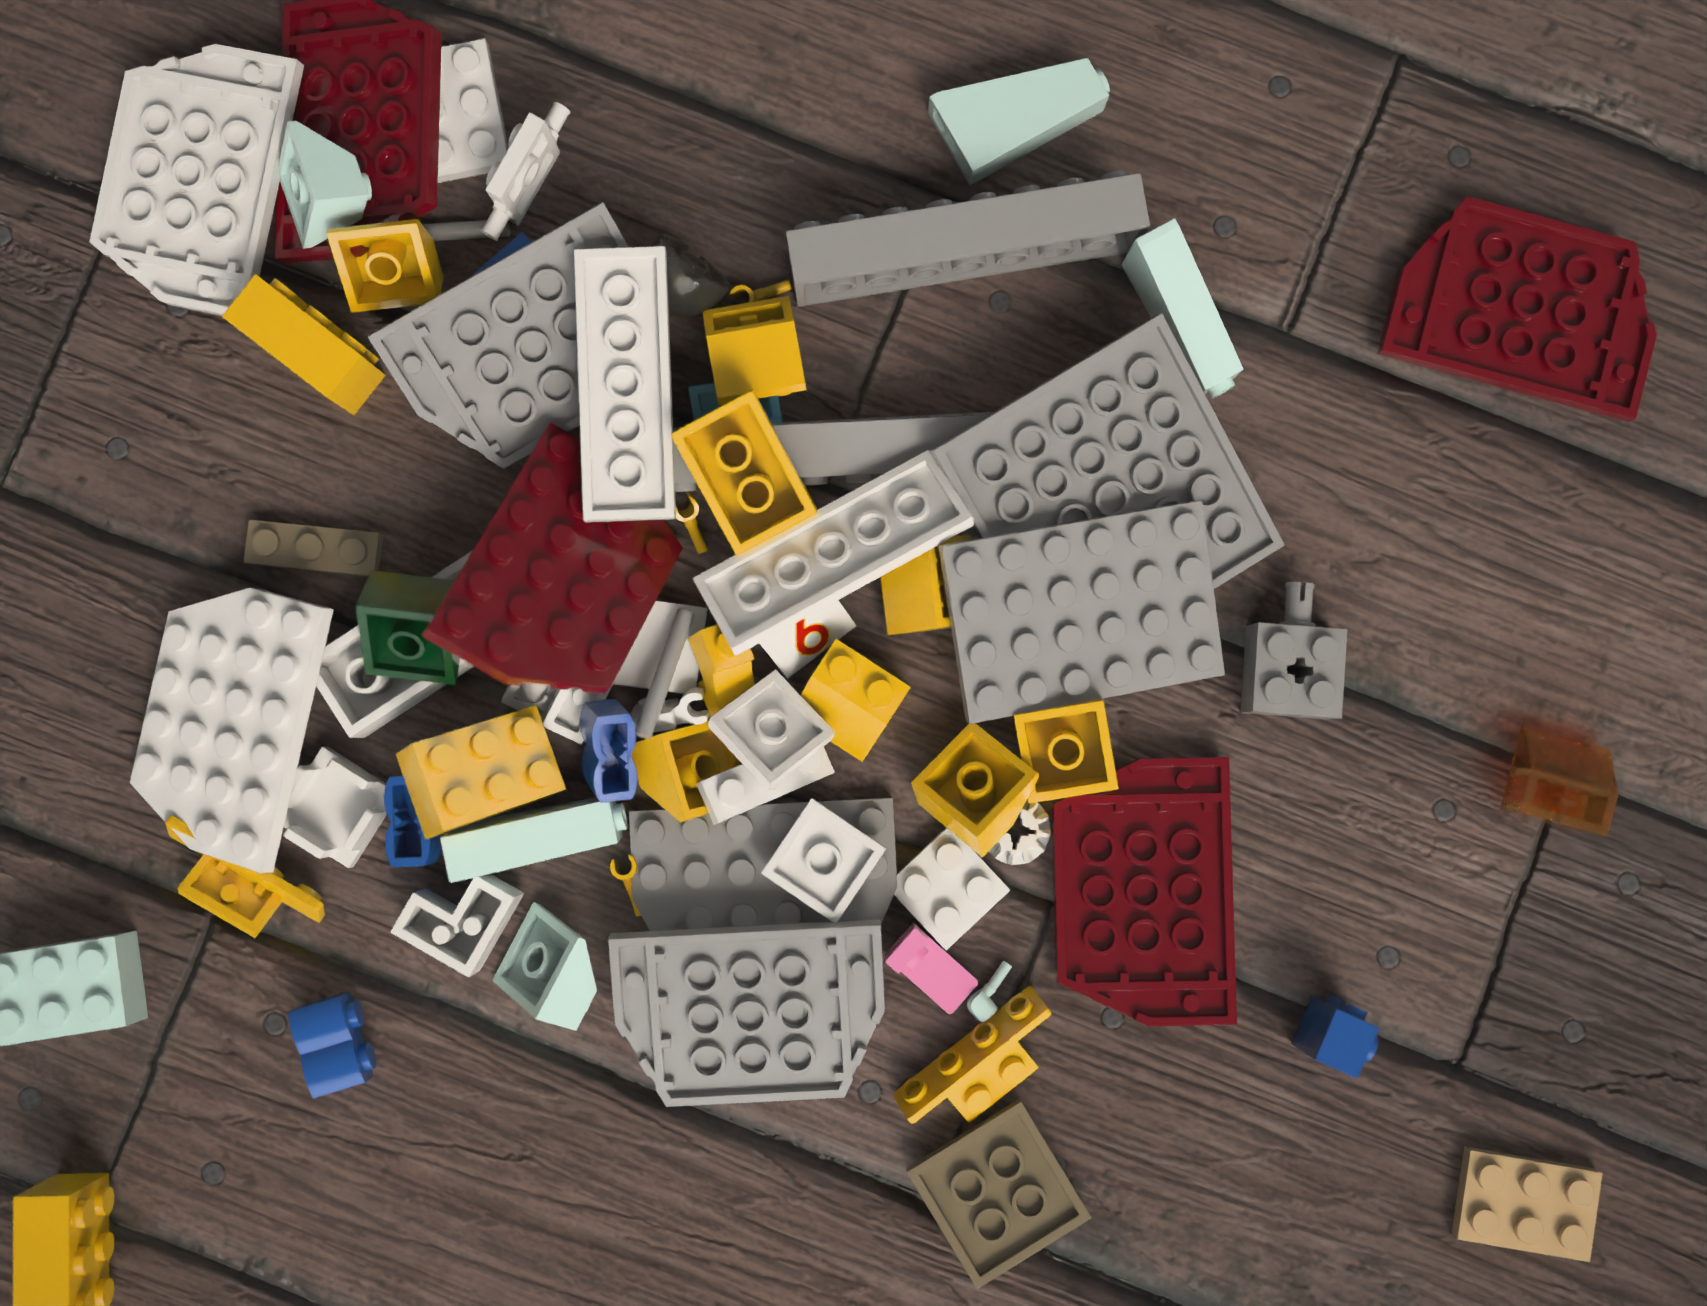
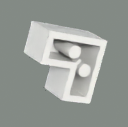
[390,874,524,977]

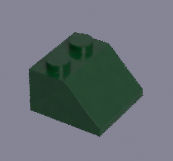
[356,571,460,685]

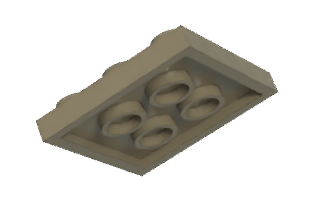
[906,1098,1091,1289]

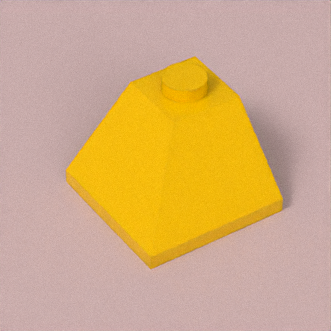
[631,721,740,822]

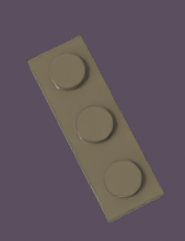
[243,520,383,577]

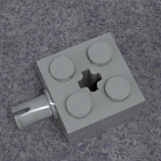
[1240,582,1347,719]

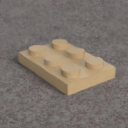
[1451,1146,1603,1262]

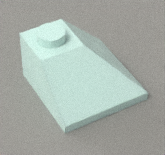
[279,121,372,249]
[492,902,597,1031]

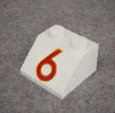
[760,600,856,679]

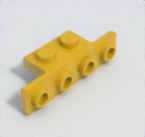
[165,815,325,938]
[893,986,1051,1124]

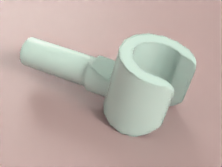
[967,961,1012,1022]

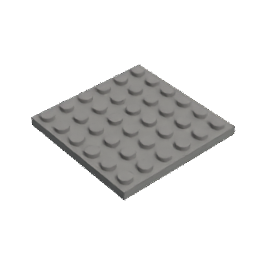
[930,313,1285,589]

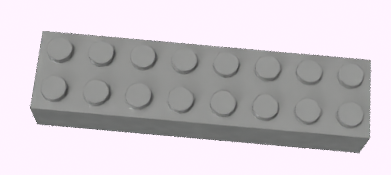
[786,171,1150,307]

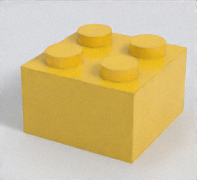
[1014,698,1118,803]

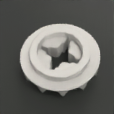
[988,798,1051,865]

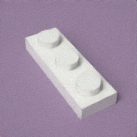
[696,747,835,825]

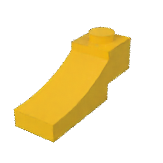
[688,624,755,765]

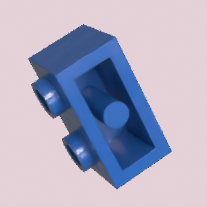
[1292,994,1379,1079]

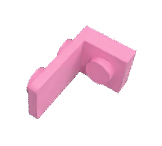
[884,922,978,1014]

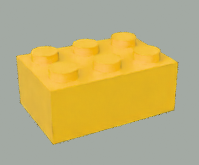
[222,274,386,416]
[670,389,817,556]
[396,705,566,839]
[13,1173,114,1306]

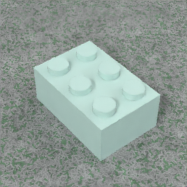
[0,930,148,1046]

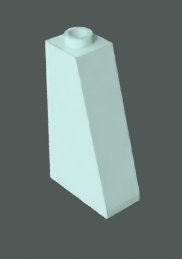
[928,58,1110,185]
[1121,218,1243,398]
[440,797,628,883]

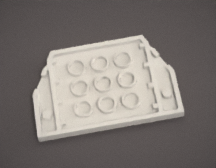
[89,44,304,316]
[130,588,334,873]

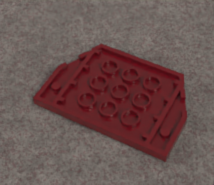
[275,0,442,263]
[1377,196,1657,422]
[422,422,683,694]
[1052,757,1237,1027]

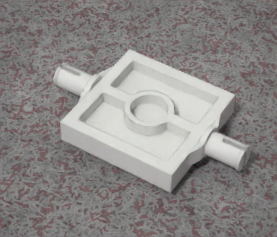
[481,102,571,241]

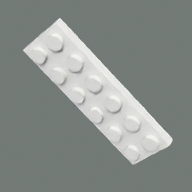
[574,246,676,522]
[693,450,974,656]

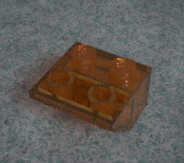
[1500,726,1619,837]

